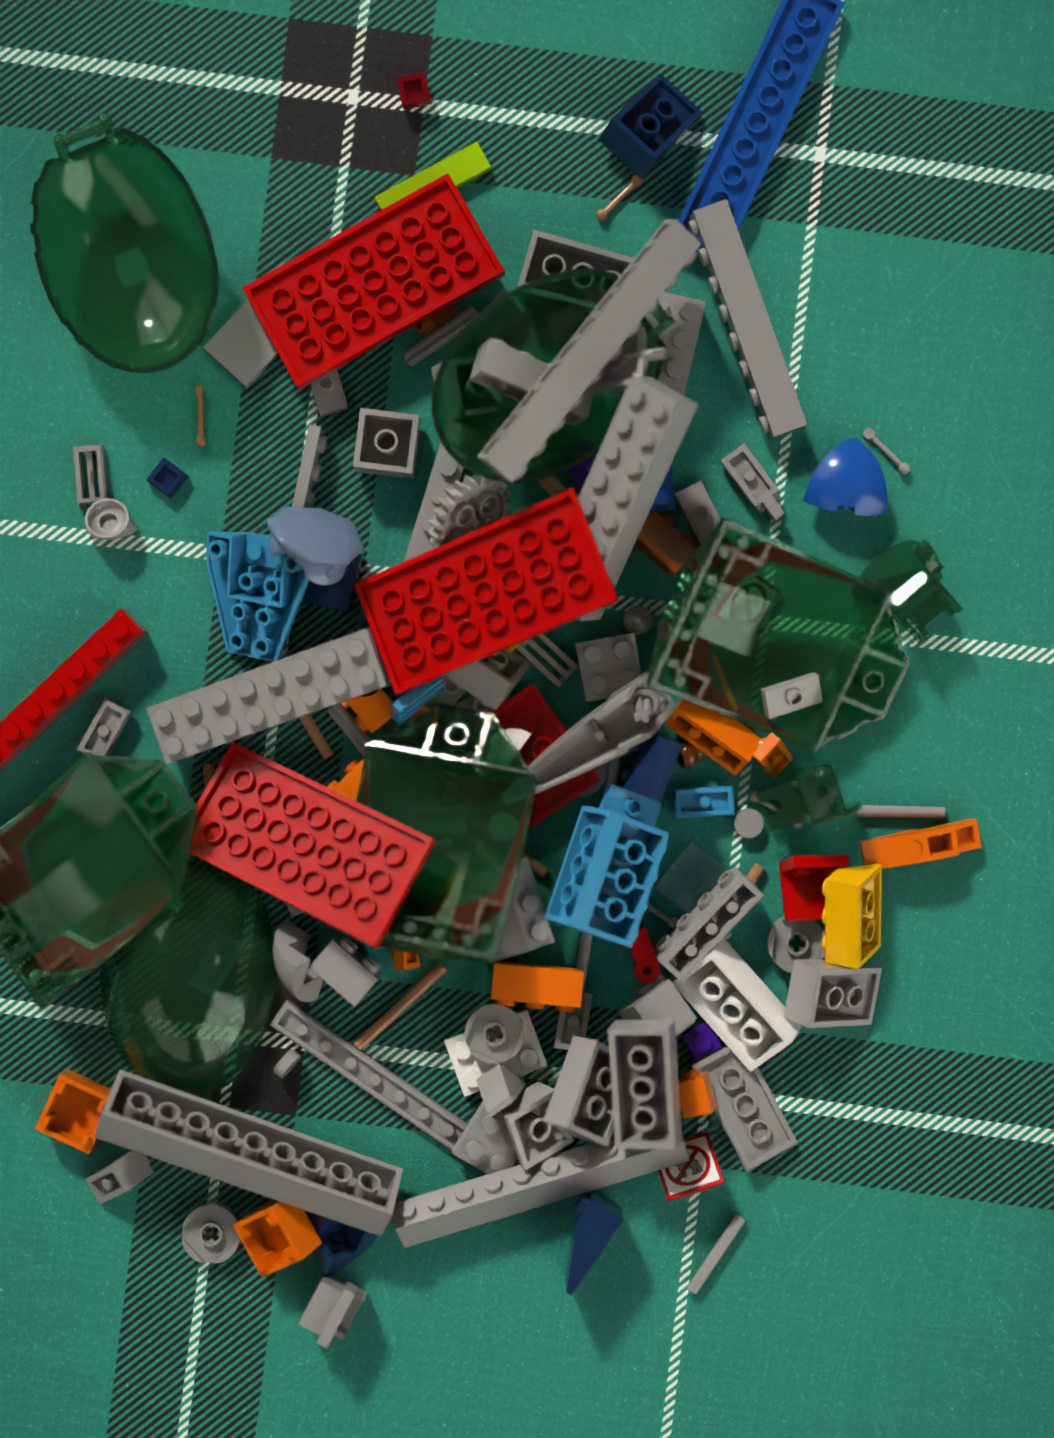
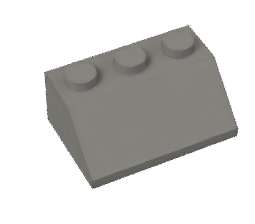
[445,650,532,710]
[462,857,555,963]

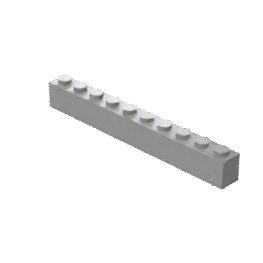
[477,219,701,482]
[393,1136,689,1248]

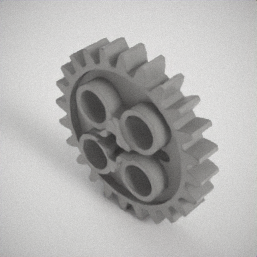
[427,471,512,549]

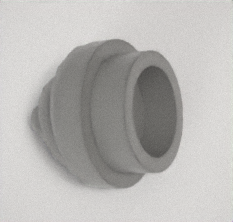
[623,606,653,635]

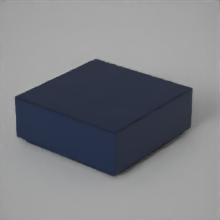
[146,457,188,499]

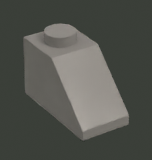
[85,1150,154,1204]

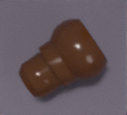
[676,742,708,769]

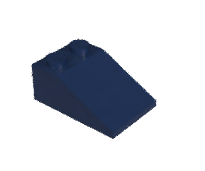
[598,73,703,179]
[301,553,364,614]
[619,735,682,801]
[565,1190,624,1295]

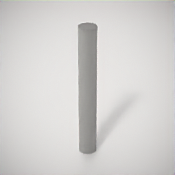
[855,805,945,819]
[687,1213,746,1295]

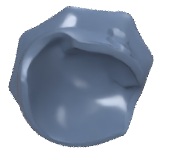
[267,507,364,585]

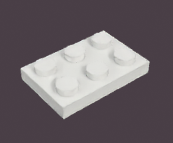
[444,1009,548,1097]

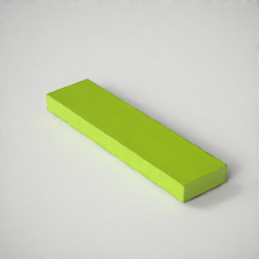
[375,142,491,210]

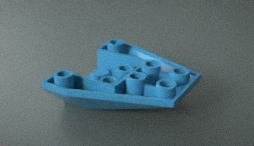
[206,531,309,662]

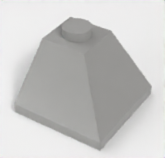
[504,1081,574,1171]

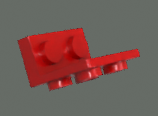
[779,855,849,921]

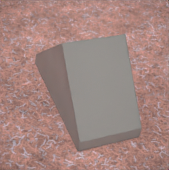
[476,1064,527,1118]

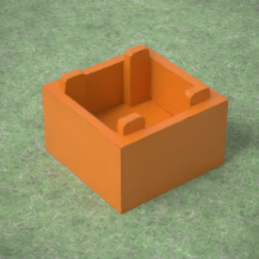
[35,1069,111,1154]
[232,1199,322,1277]

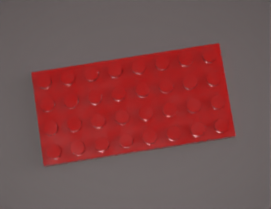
[242,173,506,390]
[354,488,619,695]
[173,742,436,949]

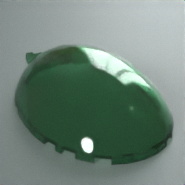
[30,113,219,373]
[432,268,676,483]
[100,850,277,1102]

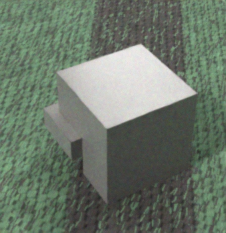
[617,973,697,1037]
[299,1273,368,1348]

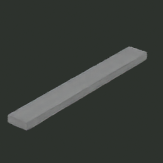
[270,999,468,1150]

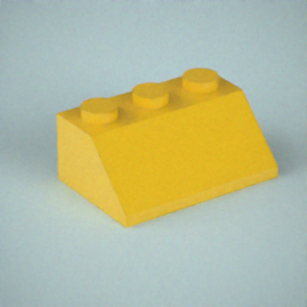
[822,864,882,969]

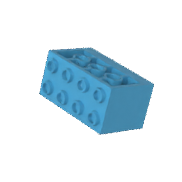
[544,805,670,948]

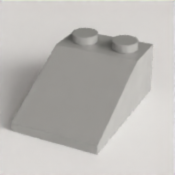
[784,959,882,1028]

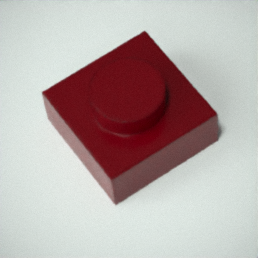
[396,72,431,110]

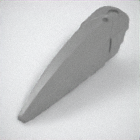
[501,672,675,804]

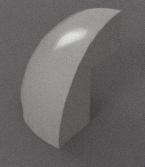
[273,921,323,1002]

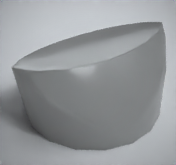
[85,498,137,540]

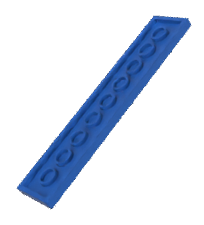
[678,0,845,258]

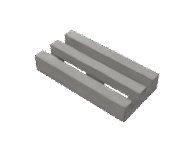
[73,444,108,506]
[516,634,579,688]

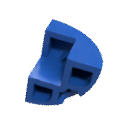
[803,438,887,516]

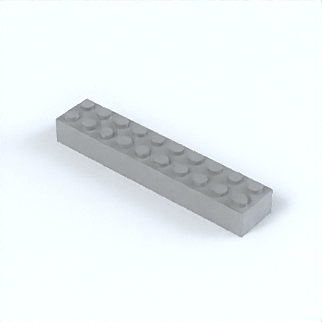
[93,1069,403,1236]

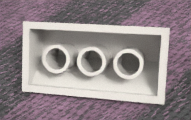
[672,938,802,1072]

